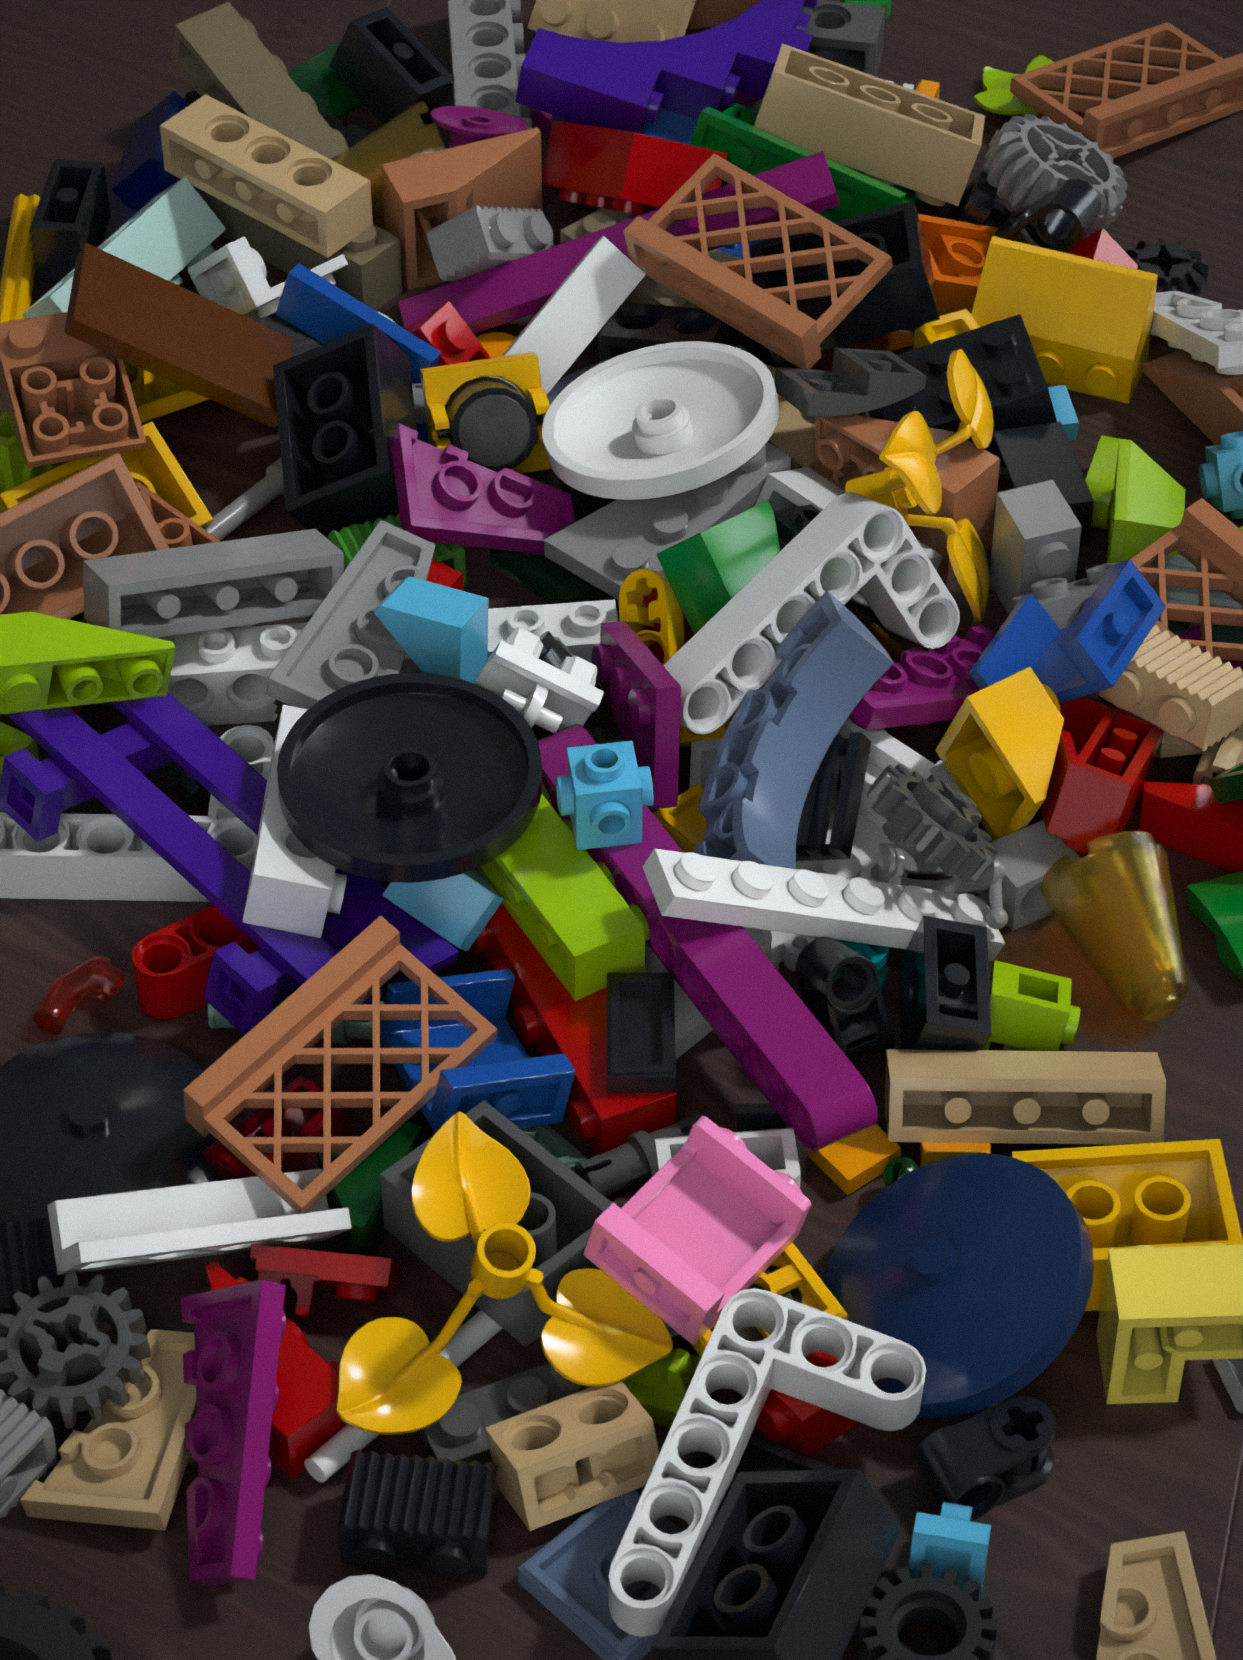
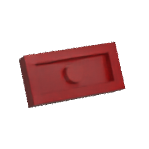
[250,1244,400,1318]

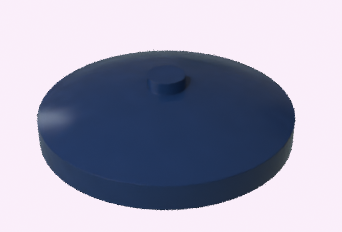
[823,1154,1094,1418]

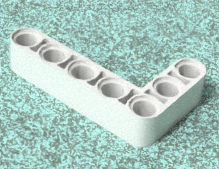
[663,492,960,735]
[0,725,274,902]
[608,1288,926,1637]

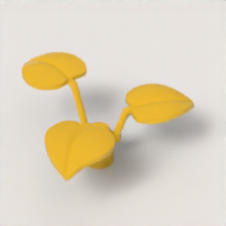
[845,349,994,626]
[336,1112,673,1435]

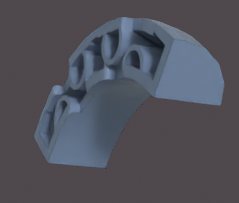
[694,591,894,869]

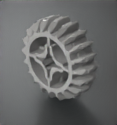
[982,114,1128,239]

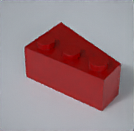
[542,120,727,215]
[1040,696,1165,854]

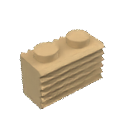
[1099,624,1243,752]

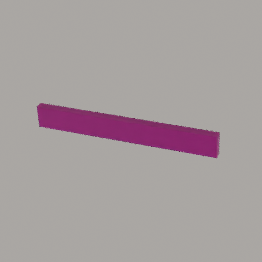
[398,151,840,334]

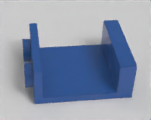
[968,559,1166,704]
[380,969,576,1133]

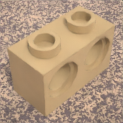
[485,1381,659,1531]

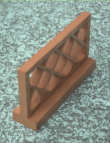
[1010,22,1243,158]
[623,153,893,369]
[1096,498,1243,661]
[183,915,498,1214]

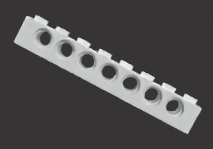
[129,599,618,726]

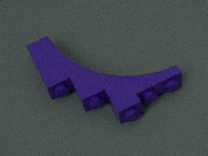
[515,0,819,134]

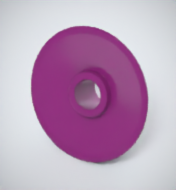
[430,106,528,148]

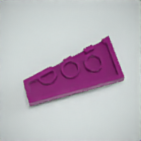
[849,623,995,731]
[181,1279,286,1585]

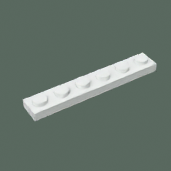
[642,848,1005,961]

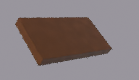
[64,243,293,428]

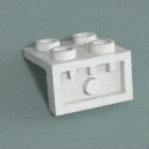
[187,236,348,320]

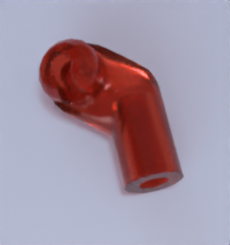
[33,956,125,1035]

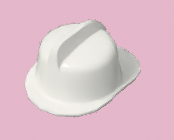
[309,1575,457,1660]

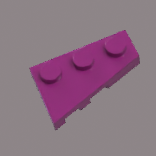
[390,423,575,555]

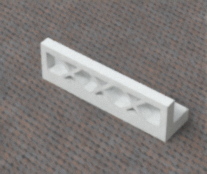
[47,1168,352,1275]

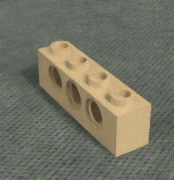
[160,94,373,258]

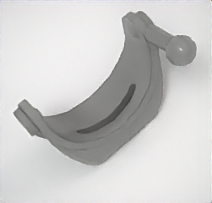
[877,843,1008,929]

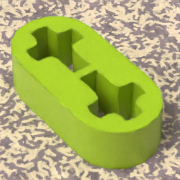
[1085,435,1126,530]

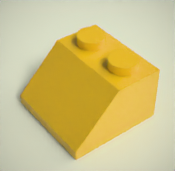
[935,667,1064,841]

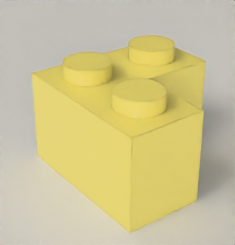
[1096,1243,1243,1405]

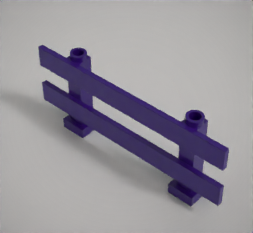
[0,692,459,1036]

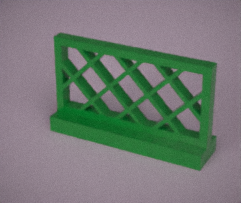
[689,103,924,222]

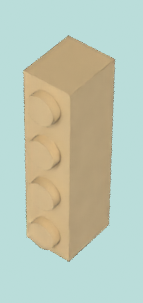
[884,1049,1166,1145]

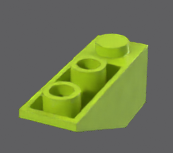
[0,611,176,715]

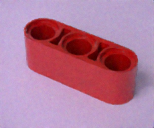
[132,905,261,1019]

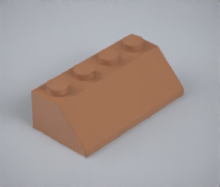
[0,452,170,619]

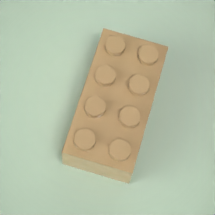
[754,43,985,206]

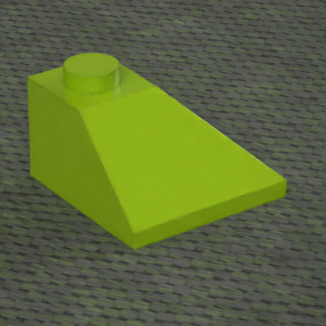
[1107,439,1186,563]

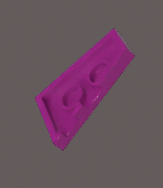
[591,621,681,809]

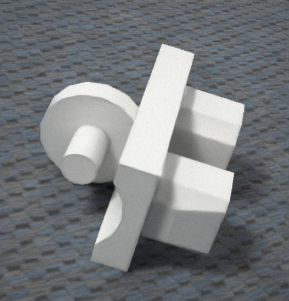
[474,627,604,734]

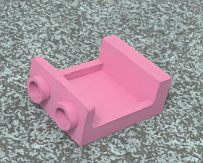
[583,1116,811,1345]

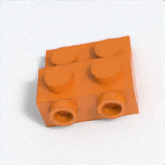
[918,214,999,316]

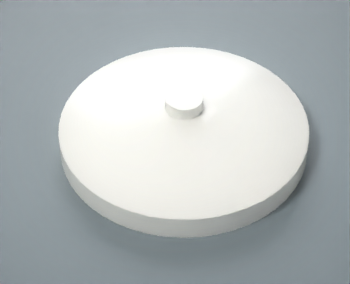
[542,341,780,500]

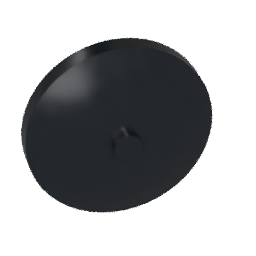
[277,673,542,883]
[0,1032,222,1223]

